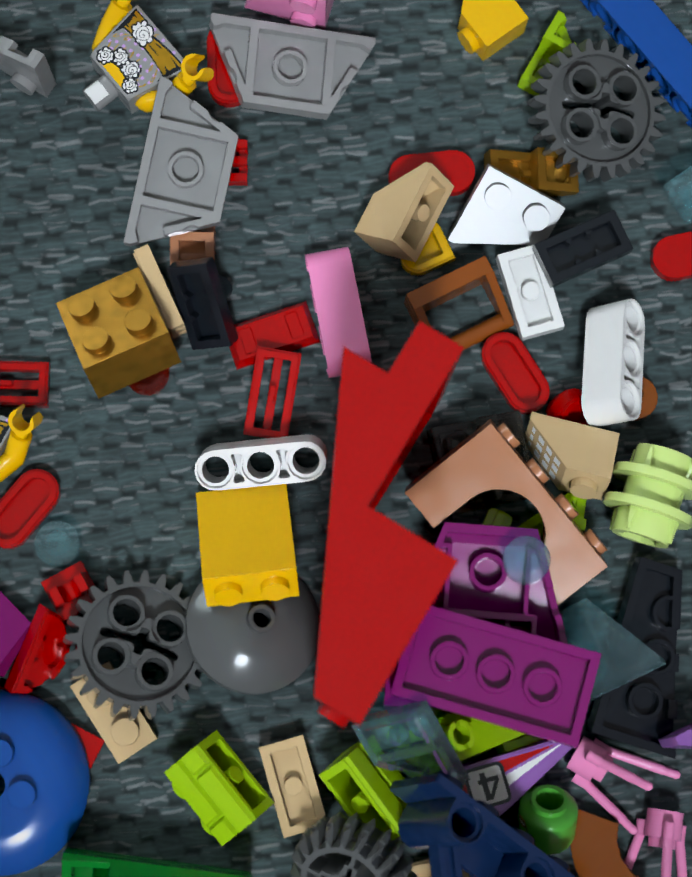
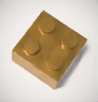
[56,267,181,398]

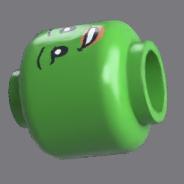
[516,784,578,855]

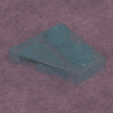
[559,598,666,701]
[351,700,470,786]

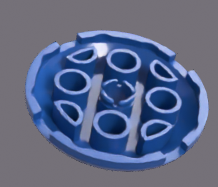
[0,689,91,876]

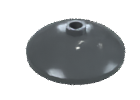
[185,576,320,695]

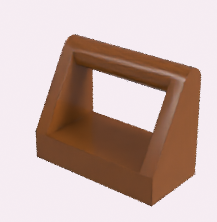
[404,256,514,350]

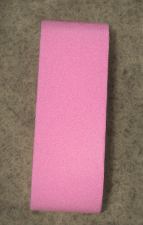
[305,247,372,378]

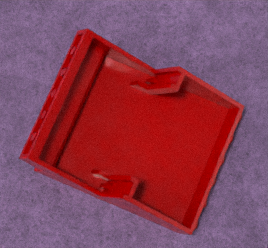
[313,321,464,729]

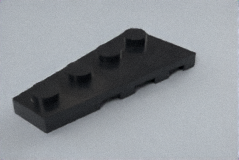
[586,556,682,759]

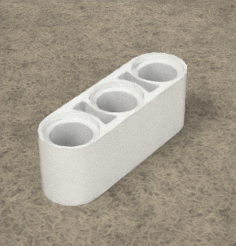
[581,298,645,427]
[195,434,328,491]

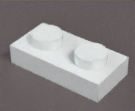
[496,245,565,341]

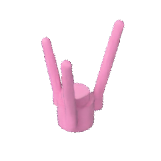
[566,736,681,835]
[624,808,688,877]

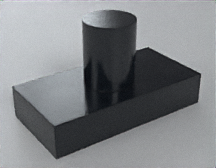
[532,210,633,288]
[166,257,238,350]

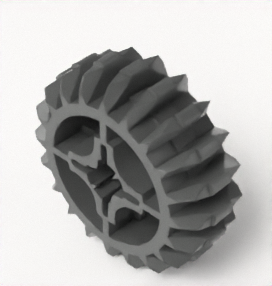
[290,811,417,877]

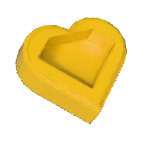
[400,223,455,276]

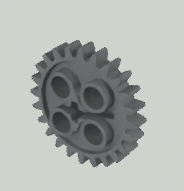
[527,38,665,182]
[63,570,204,721]

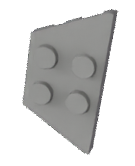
[209,13,376,120]
[123,76,239,246]

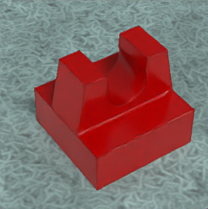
[41,560,96,623]

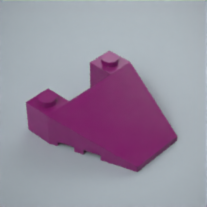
[384,522,568,712]

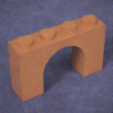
[405,419,608,606]

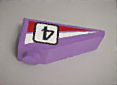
[439,740,572,815]

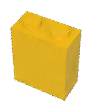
[196,484,299,607]

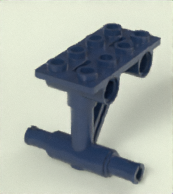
[389,772,575,877]

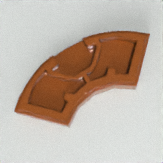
[570,808,639,877]

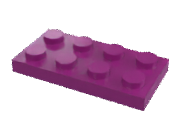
[390,606,602,748]

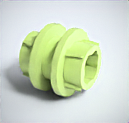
[603,443,692,548]

